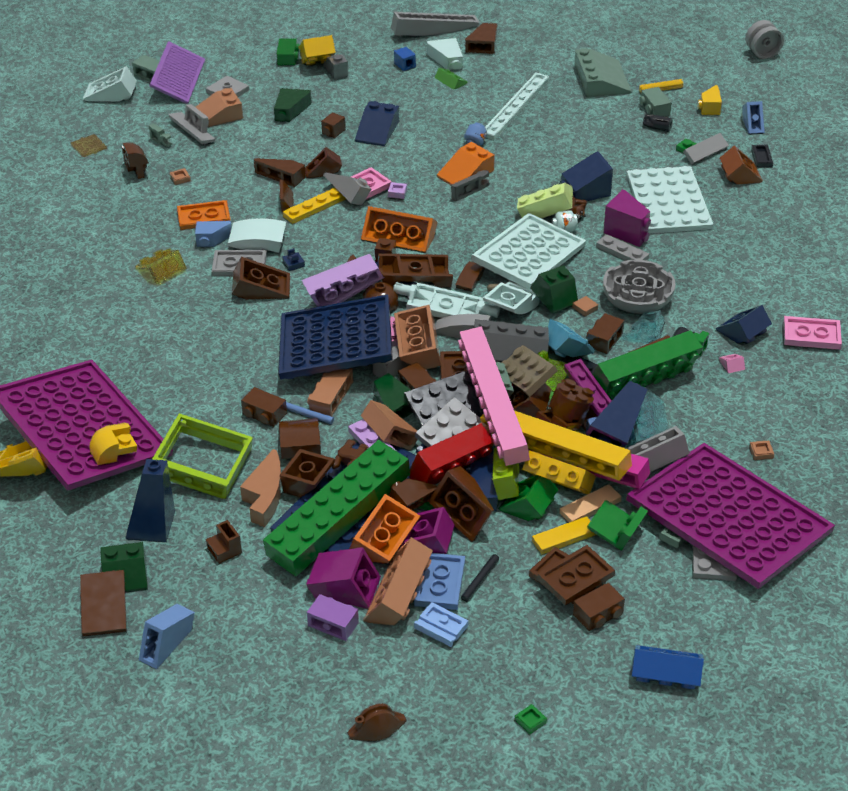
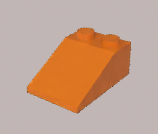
[437,142,495,185]

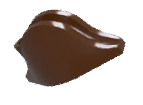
[347,703,407,741]

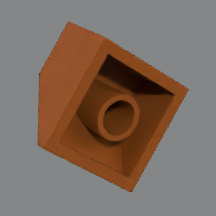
[720,145,763,185]

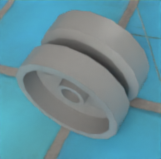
[745,20,784,59]

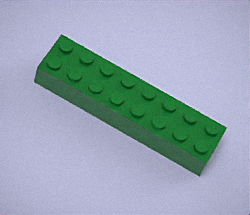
[263,440,410,577]

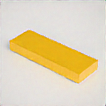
[532,516,597,555]

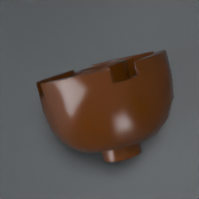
[363,282,399,312]

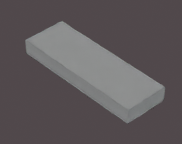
[683,133,729,165]

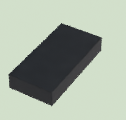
[751,145,773,168]

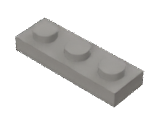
[596,234,649,261]

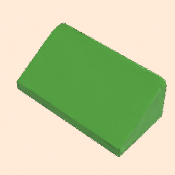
[435,68,468,90]

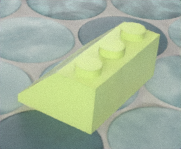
[517,183,573,218]

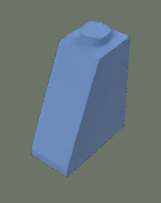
[139,604,195,669]

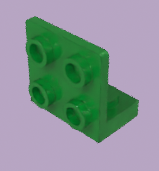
[587,500,648,551]

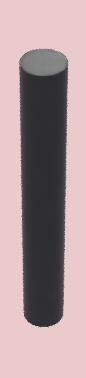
[461,554,499,602]

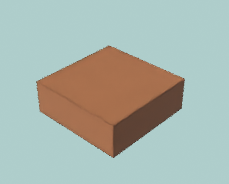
[170,168,191,185]
[573,296,598,316]
[749,440,775,460]

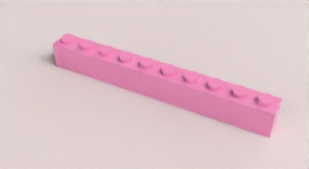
[458,326,530,466]

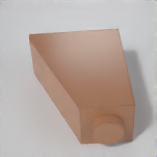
[361,400,418,450]

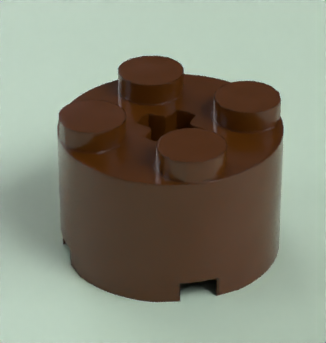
[548,379,594,423]

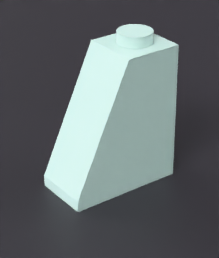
[427,38,463,70]

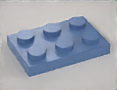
[414,553,465,610]

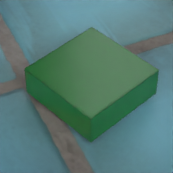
[514,704,547,734]

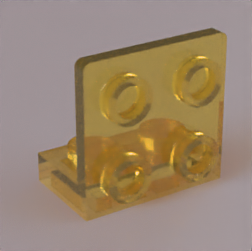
[135,248,187,284]

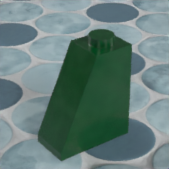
[274,88,312,122]
[374,373,412,419]

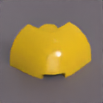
[89,423,137,465]

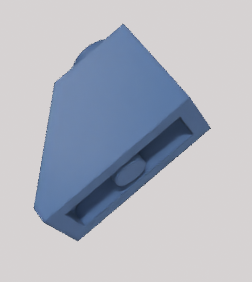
[742,101,765,134]
[195,221,232,247]

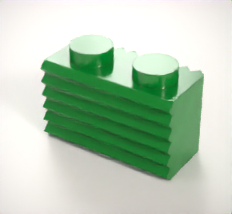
[277,38,300,66]

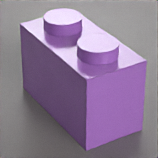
[307,595,359,641]

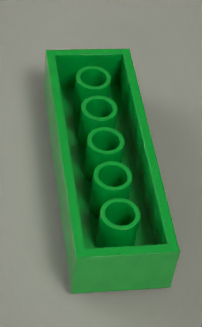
[593,330,703,401]

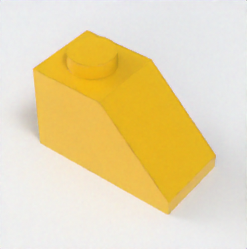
[698,85,722,115]

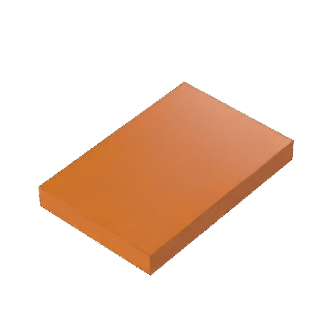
[177,200,231,230]

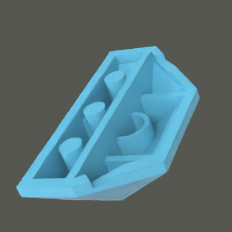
[548,319,595,358]

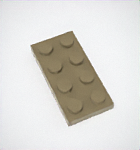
[501,345,558,397]

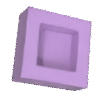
[388,182,407,199]

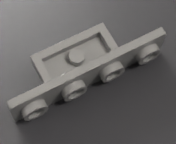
[169,104,216,144]

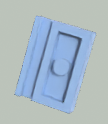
[414,602,468,647]

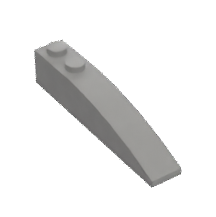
[391,12,479,37]

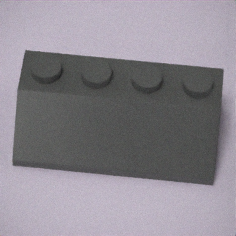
[473,319,549,363]

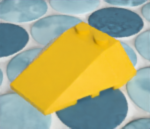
[0,439,47,477]

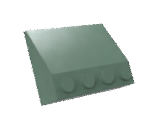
[574,48,632,97]

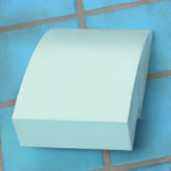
[227,218,286,253]
[483,281,540,314]

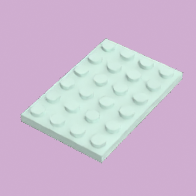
[626,166,713,234]
[471,213,586,290]

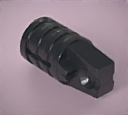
[643,115,673,132]

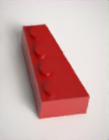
[409,423,494,485]

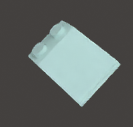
[83,66,137,102]

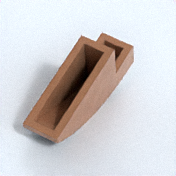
[240,449,282,527]

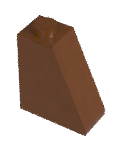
[465,23,497,54]

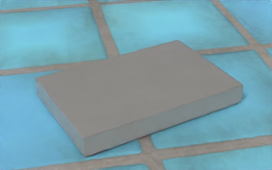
[211,250,267,276]

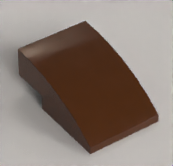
[279,418,321,459]

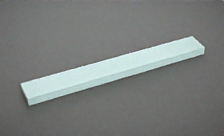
[485,73,549,140]

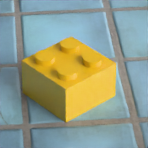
[299,35,336,66]

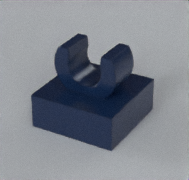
[282,248,305,271]

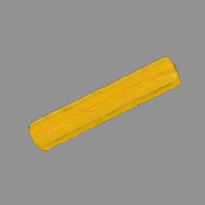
[639,79,683,93]

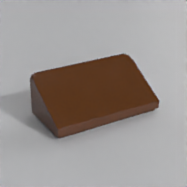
[280,180,294,212]

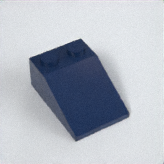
[355,101,399,147]

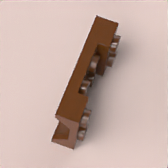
[377,254,453,288]

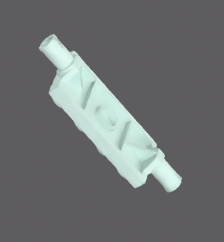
[393,282,500,318]

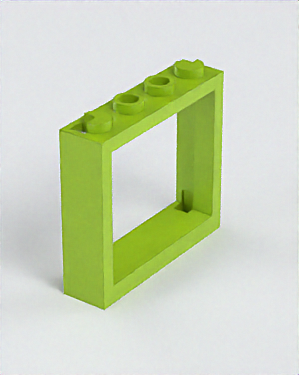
[152,413,253,499]

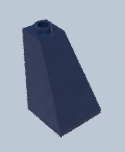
[584,381,648,448]
[125,459,175,542]

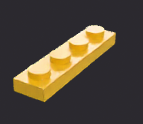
[283,188,346,224]

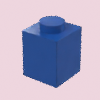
[394,47,416,71]

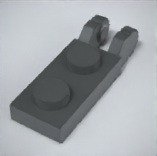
[451,170,490,202]

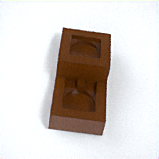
[455,261,485,292]

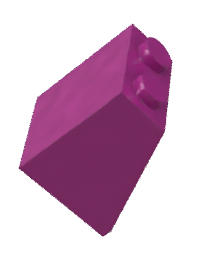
[603,189,651,247]
[306,547,381,609]

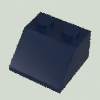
[715,305,772,344]

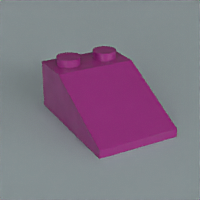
[397,507,454,554]

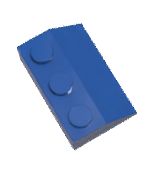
[632,645,704,689]

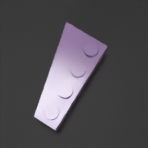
[302,254,384,307]

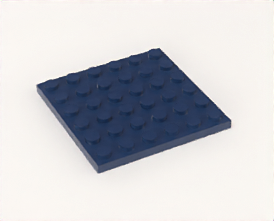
[279,294,393,380]

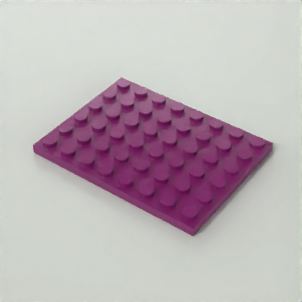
[0,359,173,491]
[626,443,835,589]

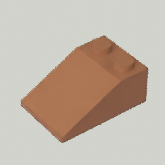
[196,88,243,127]

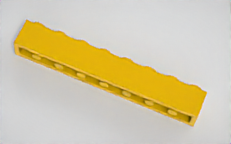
[480,411,632,481]

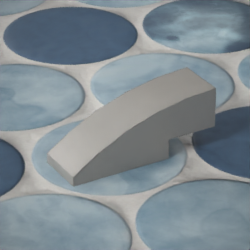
[435,314,490,339]

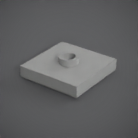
[206,76,249,97]

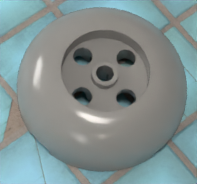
[603,260,675,314]

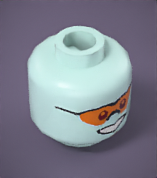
[552,210,578,233]

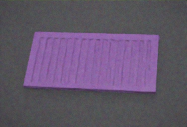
[149,41,205,104]

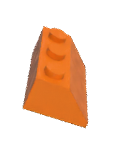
[349,494,420,563]

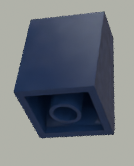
[560,151,613,202]

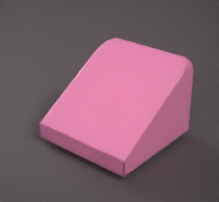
[719,354,745,373]

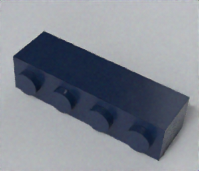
[465,447,497,511]

